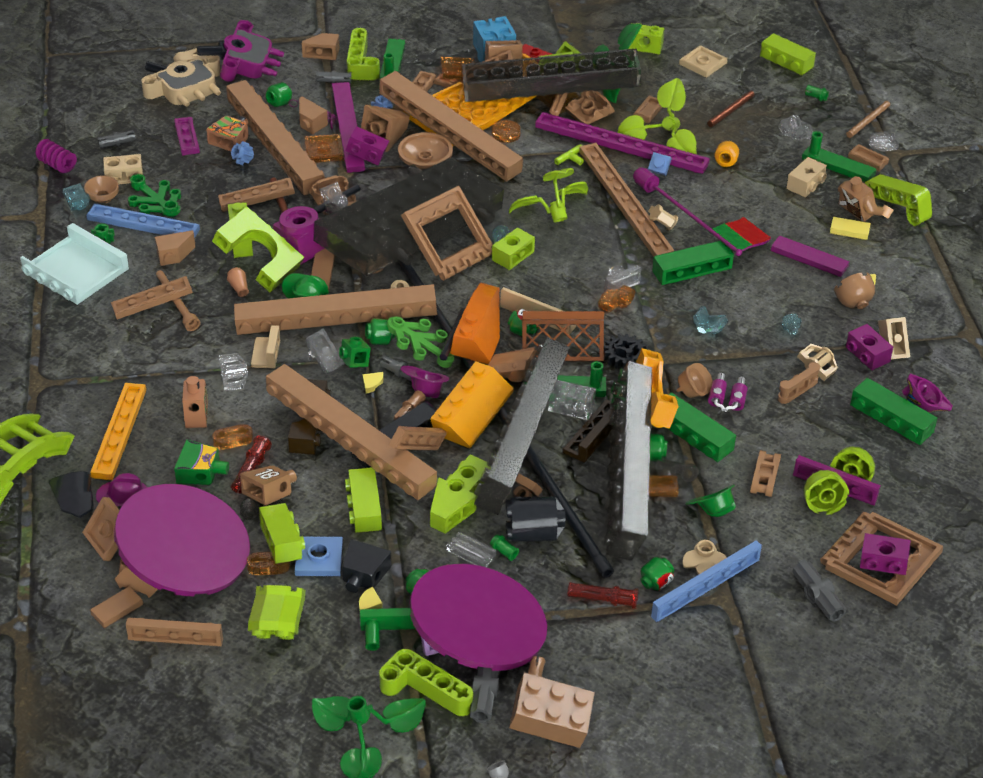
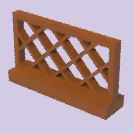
[522,311,604,361]

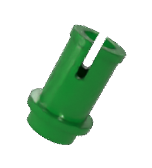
[805,85,829,102]
[490,535,519,561]

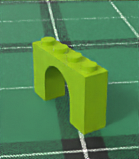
[212,206,304,293]

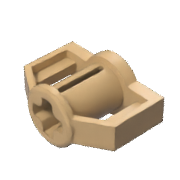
[648,204,678,231]
[797,344,838,381]

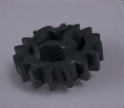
[604,334,647,370]

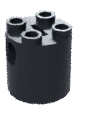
[505,496,565,542]

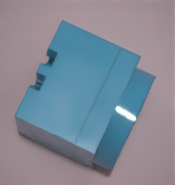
[473,16,516,62]

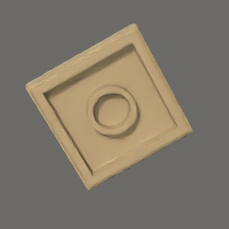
[679,45,727,78]

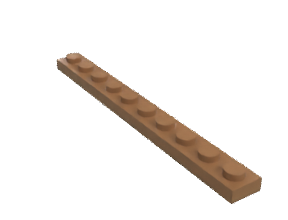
[579,143,674,257]

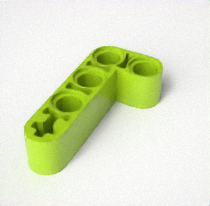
[347,28,380,80]
[864,174,932,226]
[379,649,473,716]

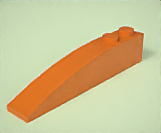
[450,283,500,364]

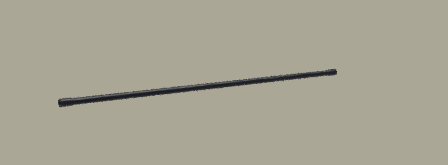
[363,204,614,578]

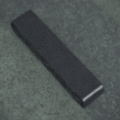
[351,402,437,468]

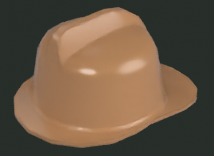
[676,363,713,398]

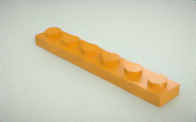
[90,383,146,480]

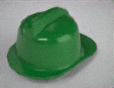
[282,273,329,299]
[685,484,736,517]

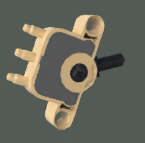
[142,55,221,107]

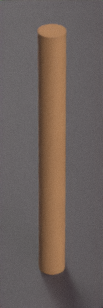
[846,101,890,138]

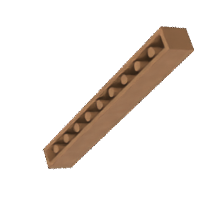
[379,71,523,182]
[226,80,325,195]
[234,284,437,335]
[266,364,437,500]

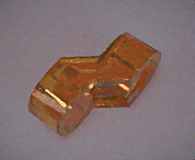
[598,285,635,312]

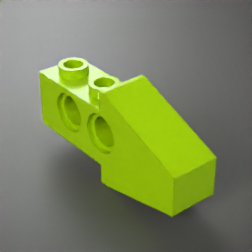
[430,454,492,534]

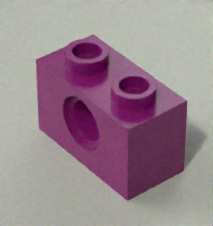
[345,126,389,166]
[846,324,894,370]
[860,533,911,575]

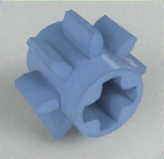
[371,95,393,109]
[231,141,254,165]

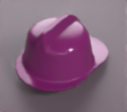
[400,366,449,398]
[96,473,147,506]

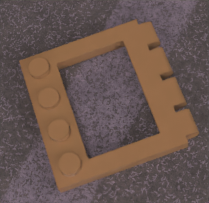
[401,186,493,281]
[820,512,943,606]

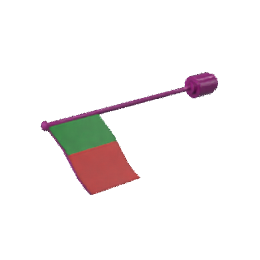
[633,168,771,256]

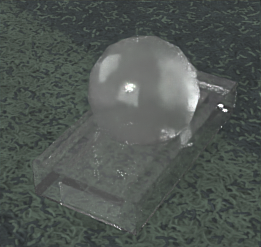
[319,182,349,218]
[604,265,641,296]

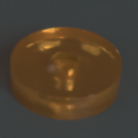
[492,120,521,143]

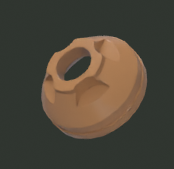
[84,176,119,203]

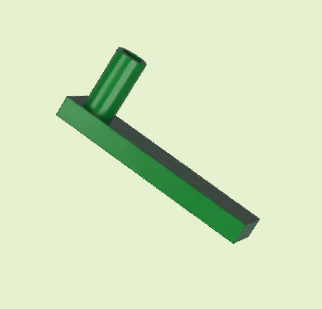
[379,39,405,79]
[802,131,876,182]
[523,361,606,397]
[360,608,416,651]

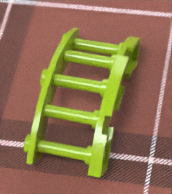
[0,414,75,505]

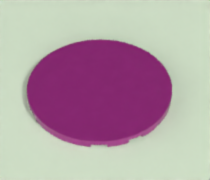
[114,484,250,596]
[409,564,547,671]

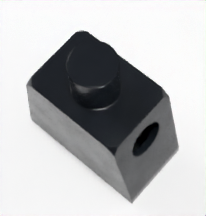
[342,539,392,593]

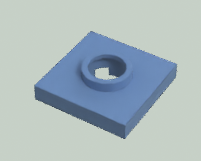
[295,537,343,576]

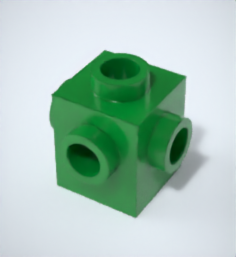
[339,336,371,368]

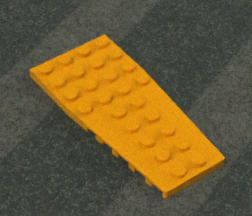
[404,54,560,147]

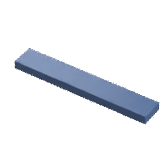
[87,204,200,238]
[651,540,762,622]

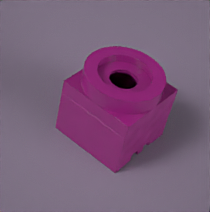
[273,206,330,265]

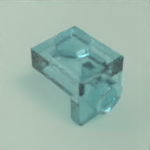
[63,183,90,211]
[693,306,728,334]

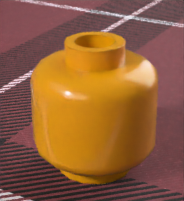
[715,141,739,167]

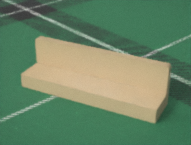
[500,287,576,335]

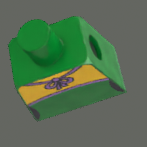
[174,440,229,485]

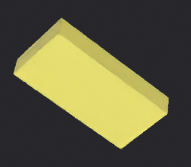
[830,217,871,240]

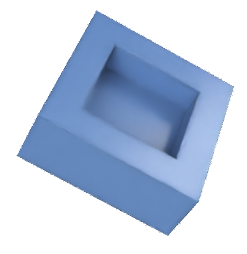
[648,152,672,176]

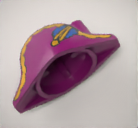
[902,373,953,413]

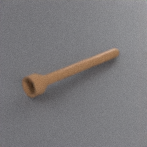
[156,270,200,331]

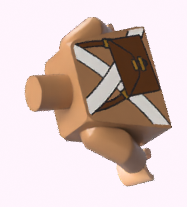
[838,176,894,222]

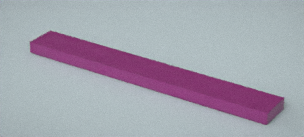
[332,82,365,173]

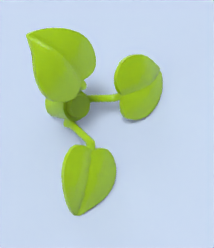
[617,78,697,155]
[509,168,588,223]

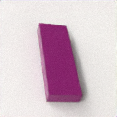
[174,117,200,156]

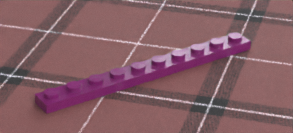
[535,112,710,174]

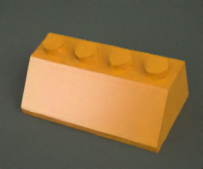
[431,361,514,449]

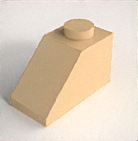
[878,317,910,359]

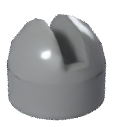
[487,760,509,778]

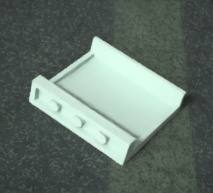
[20,223,129,305]

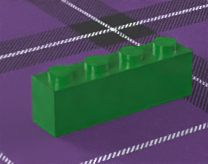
[652,241,734,285]
[850,378,938,445]
[665,392,736,463]

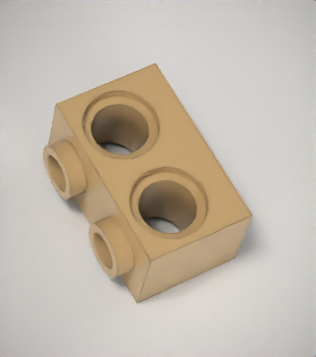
[103,154,143,184]

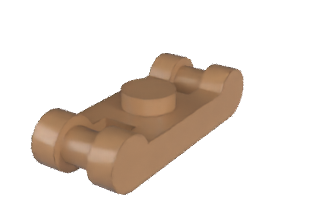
[778,362,821,404]
[750,450,781,497]

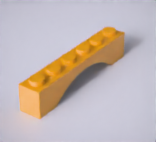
[633,348,679,429]

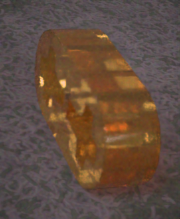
[212,424,253,450]
[246,552,290,575]

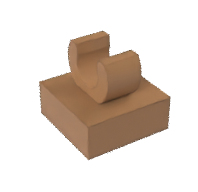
[514,474,543,497]

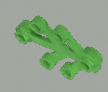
[387,317,454,368]

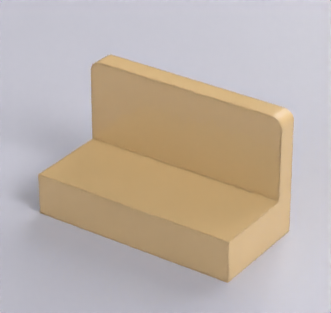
[251,326,280,368]

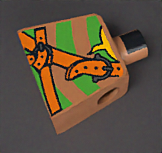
[206,116,248,151]
[183,376,208,428]

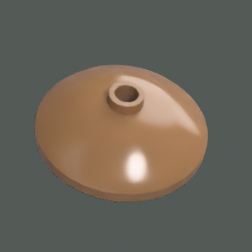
[398,132,453,169]

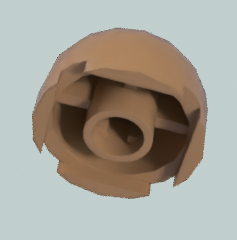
[834,272,875,309]

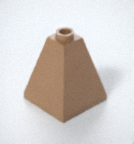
[361,105,410,152]

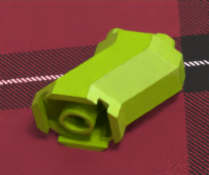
[248,585,306,640]

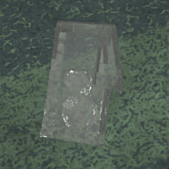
[306,328,345,374]

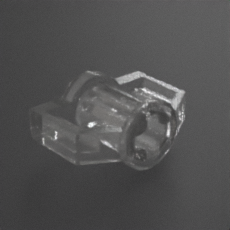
[779,115,814,141]
[869,132,899,151]
[219,353,248,391]

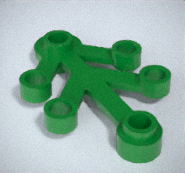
[128,174,181,217]

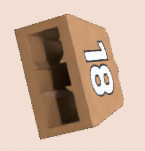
[240,466,297,505]

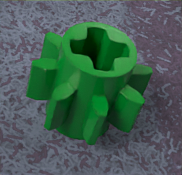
[91,223,115,244]

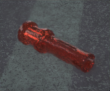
[231,435,272,494]
[568,582,639,609]

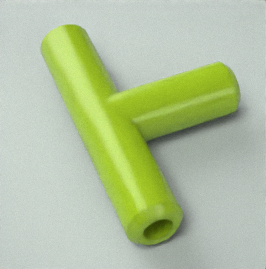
[554,144,584,165]

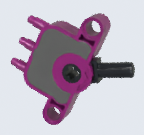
[197,20,284,82]

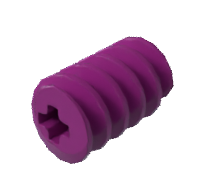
[35,139,77,173]

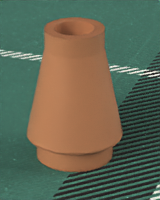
[227,268,249,297]

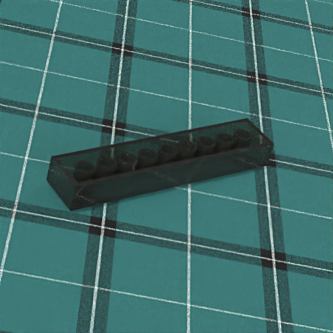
[462,48,641,102]
[474,337,570,515]
[604,361,652,561]

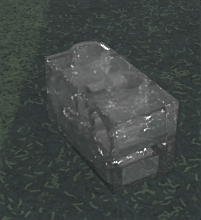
[549,379,596,420]

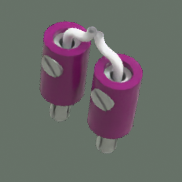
[708,373,748,412]

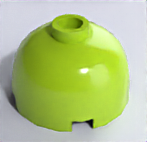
[830,446,875,482]
[803,470,849,515]

